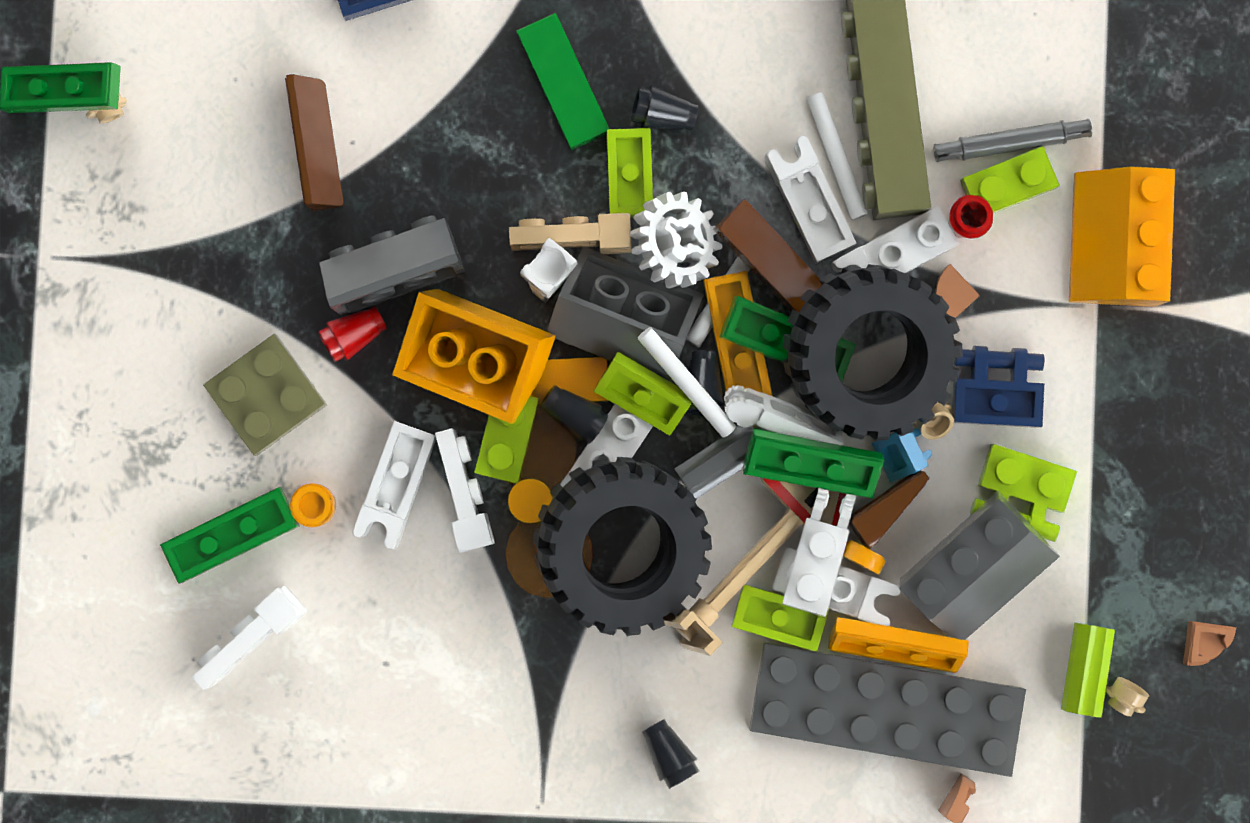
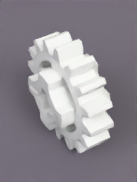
[630,192,722,288]

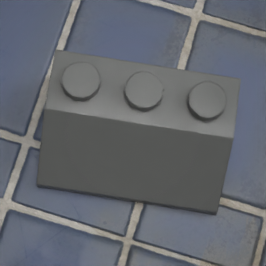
[319,216,466,317]
[547,246,704,381]
[899,491,1060,640]

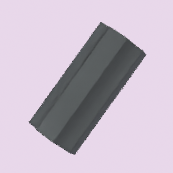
[674,426,753,499]

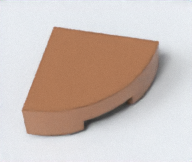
[935,264,980,318]
[1183,621,1236,666]
[938,773,976,823]

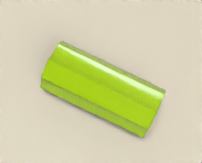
[1061,622,1115,717]

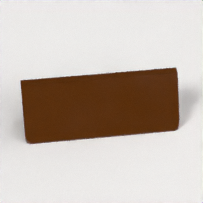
[285,74,344,212]
[713,198,822,313]

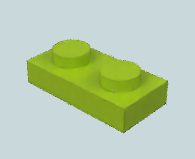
[607,128,653,218]
[960,146,1060,214]
[594,352,692,436]
[474,396,539,484]
[731,584,829,652]

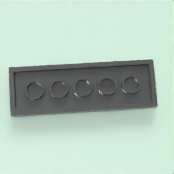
[749,643,1026,777]

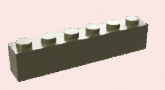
[841,0,931,220]

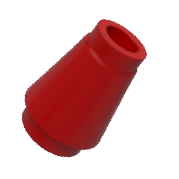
[948,195,993,239]
[318,306,387,362]

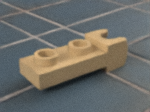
[509,213,632,254]

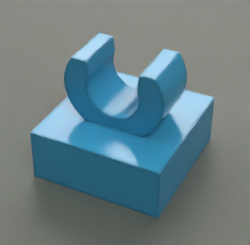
[871,428,932,483]

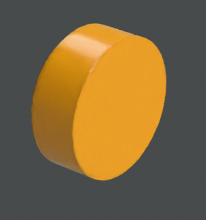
[508,479,553,523]
[290,483,336,527]
[843,540,886,575]

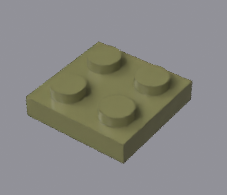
[203,334,327,456]

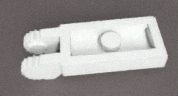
[724,385,844,445]
[782,488,856,617]

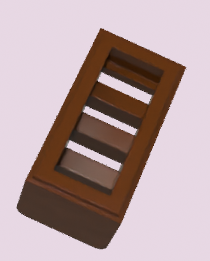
[848,470,930,549]

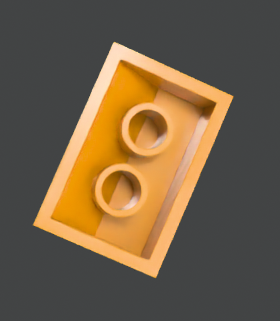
[1069,167,1175,307]
[392,289,556,424]

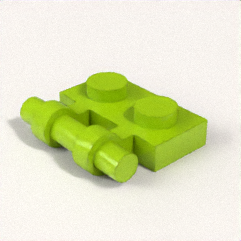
[970,444,1077,542]

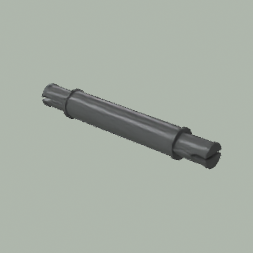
[933,118,1092,163]

